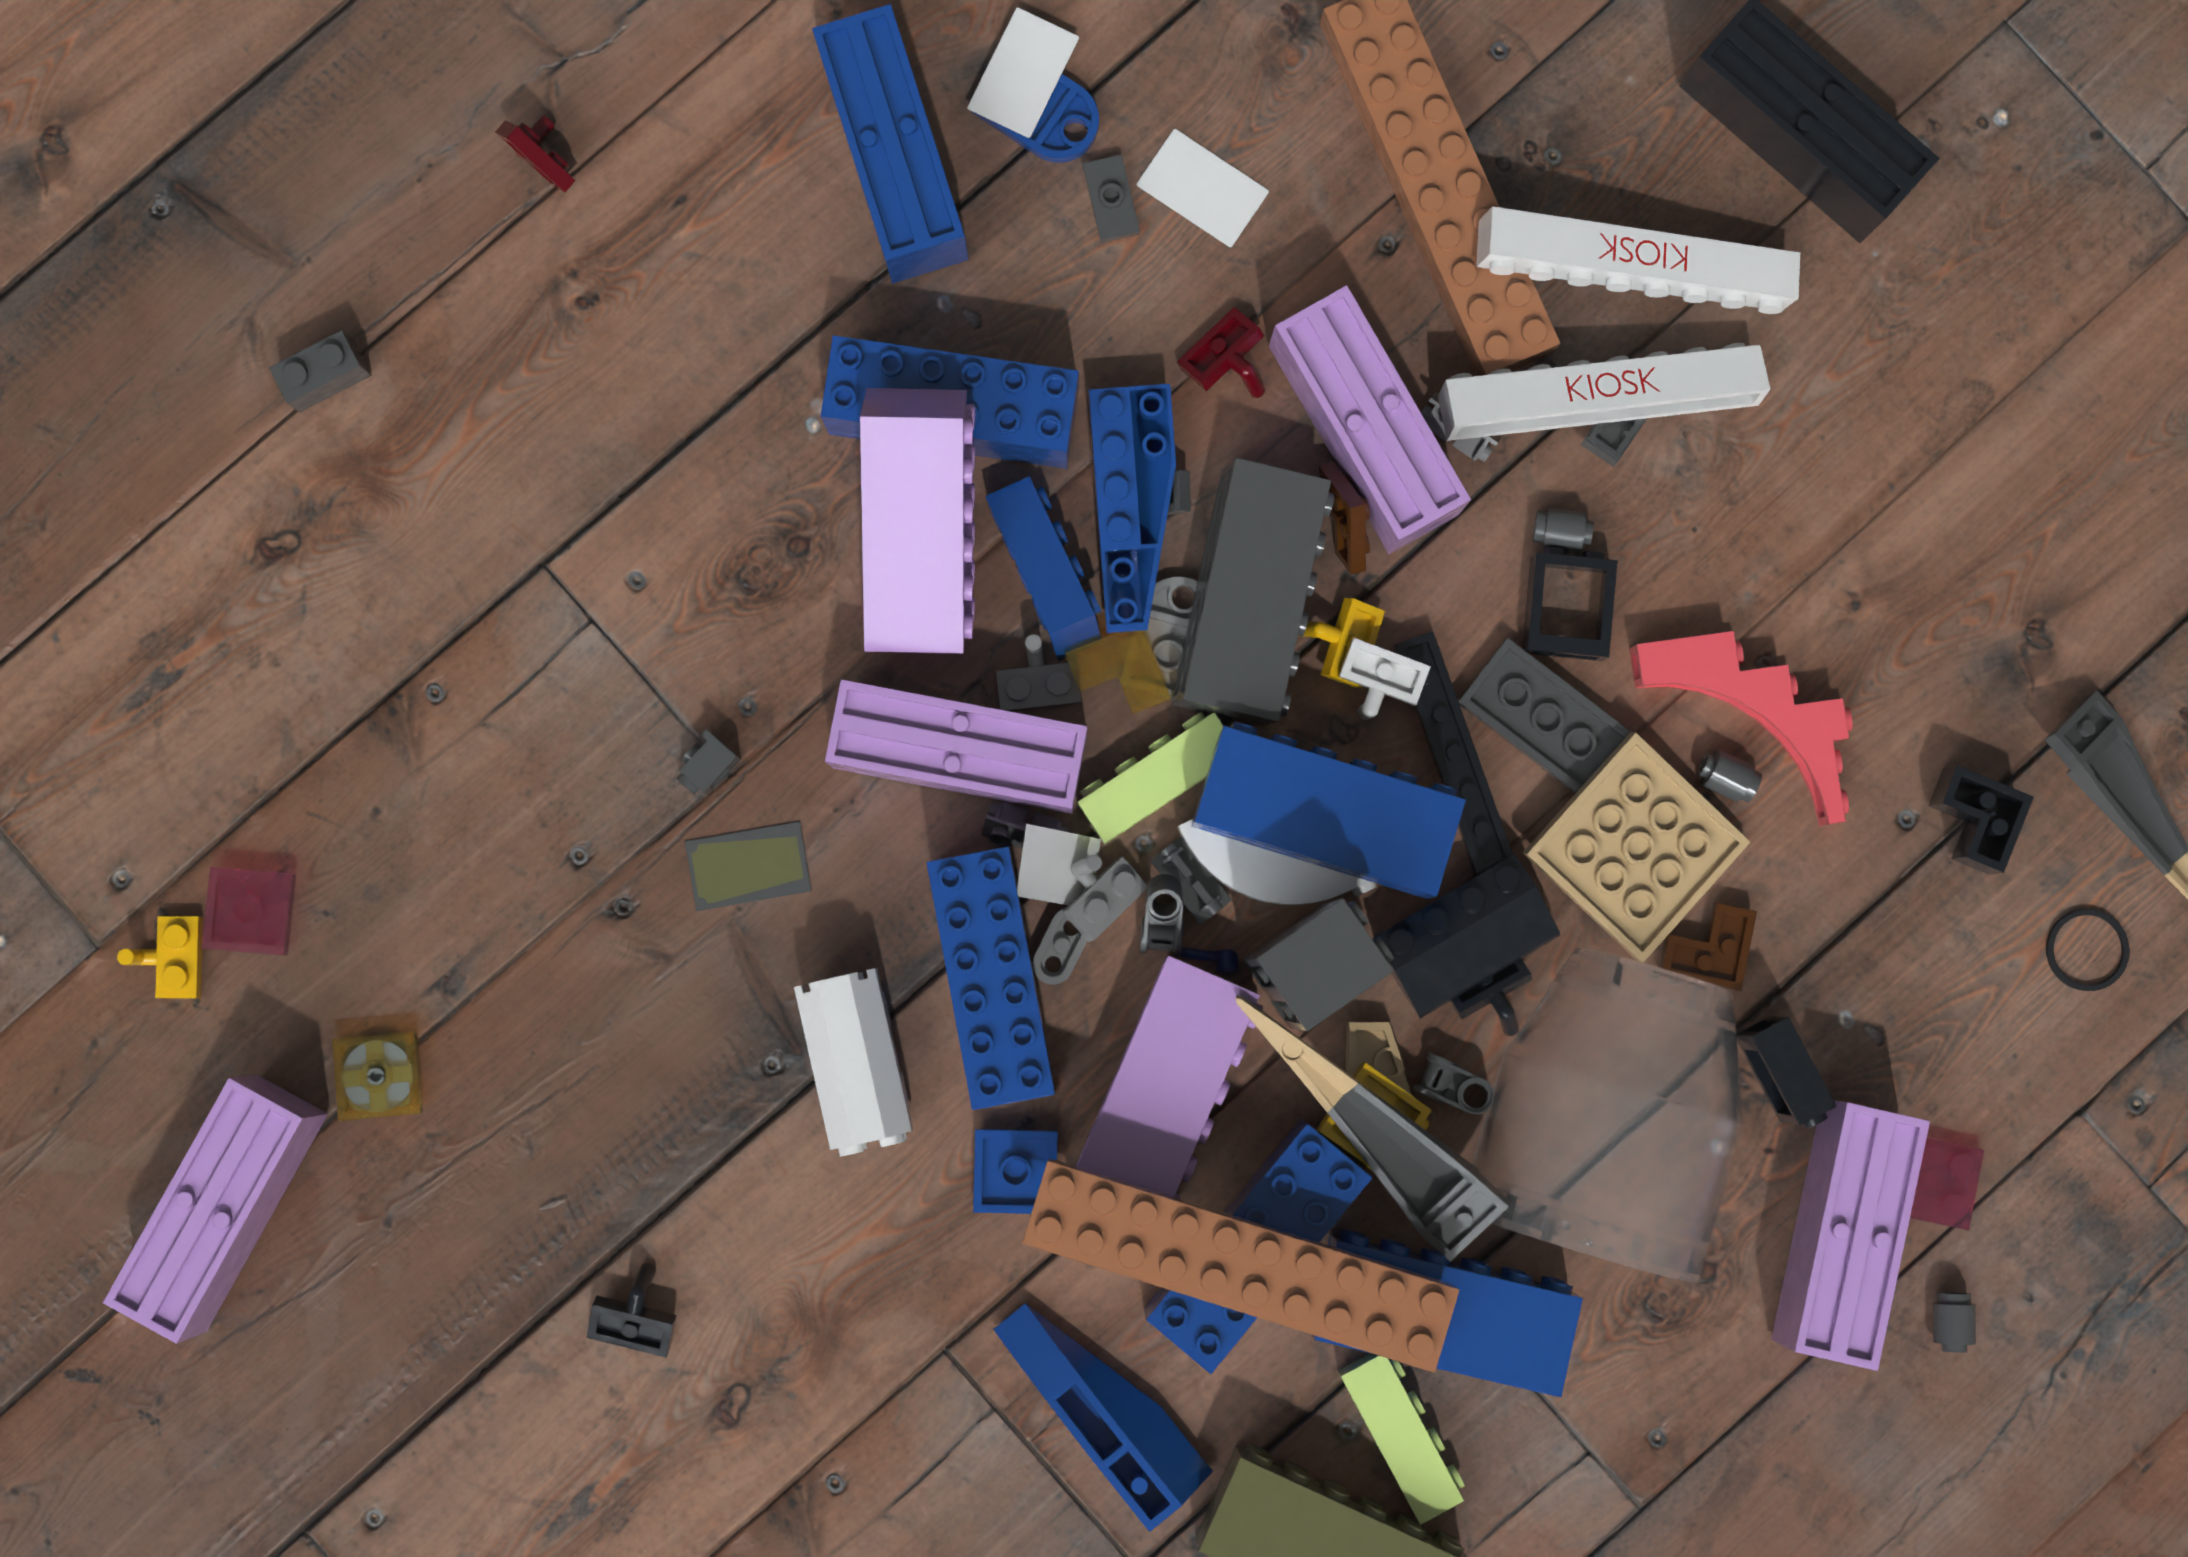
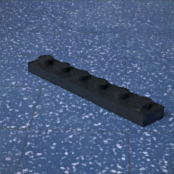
[1393,631,1513,875]

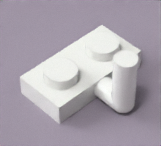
[1338,638,1431,720]

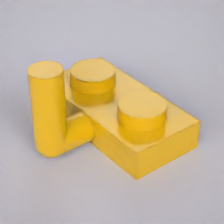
[1299,598,1385,688]
[117,916,203,998]

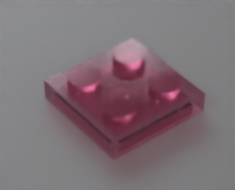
[202,867,296,955]
[1910,1138,1984,1231]

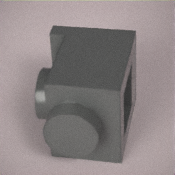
[676,729,741,795]

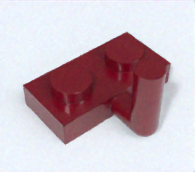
[495,115,576,193]
[1177,307,1265,398]

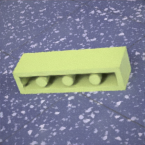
[1078,712,1223,845]
[1338,1353,1465,1525]

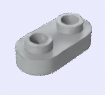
[1033,908,1087,985]

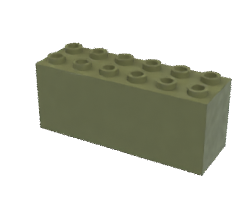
[1196,1443,1467,1557]

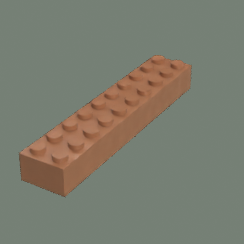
[1320,0,1561,376]
[1022,1158,1460,1373]

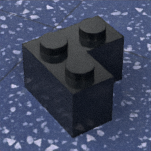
[1928,765,2034,875]

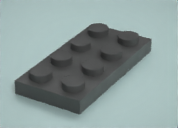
[1458,638,1631,793]

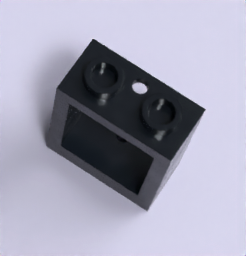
[1522,547,1618,662]
[1734,1016,1836,1128]

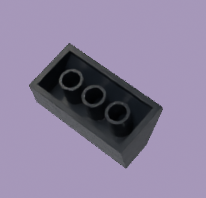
[1373,854,1560,1019]

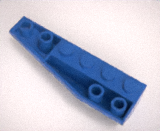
[1089,384,1176,633]
[993,1303,1213,1532]

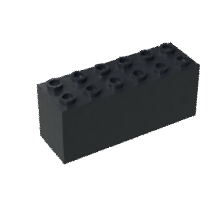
[1679,0,1940,243]

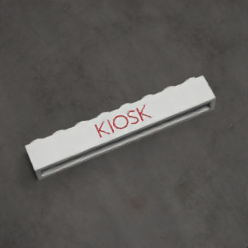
[1476,206,1800,314]
[1438,343,1771,441]

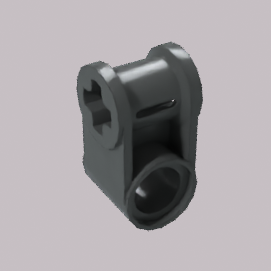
[1140,874,1183,956]
[1412,1052,1495,1114]

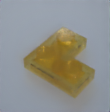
[1065,631,1171,715]

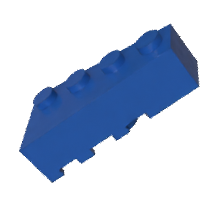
[985,476,1103,662]

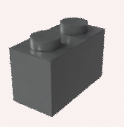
[269,330,372,412]

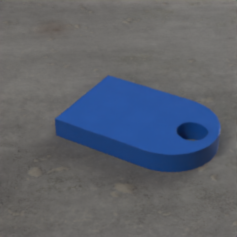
[971,74,1099,163]

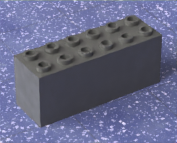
[1171,458,1334,726]
[1242,898,1394,1032]

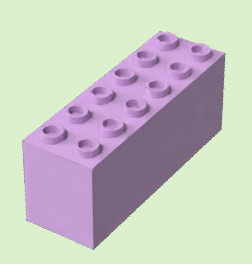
[1269,285,1471,554]
[860,388,975,653]
[825,680,1088,814]
[1076,956,1263,1199]
[103,1075,328,1344]
[1771,1100,1930,1371]

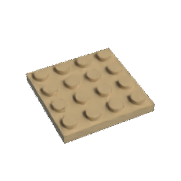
[1523,732,1750,963]

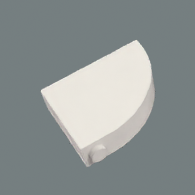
[1177,819,1377,905]

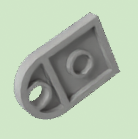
[1119,577,1198,700]

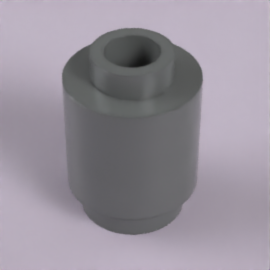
[1533,507,1594,552]
[1697,749,1762,803]
[1933,1292,1976,1353]

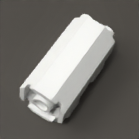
[794,968,914,1157]

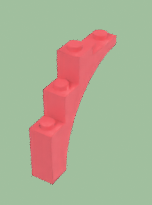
[1629,631,1853,826]

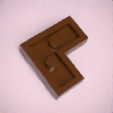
[1319,461,1370,575]
[1658,903,1757,991]

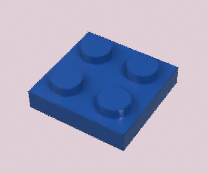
[973,1129,1058,1214]

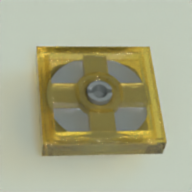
[332,1031,423,1121]

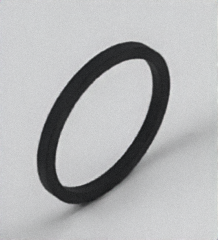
[2046,909,2130,991]

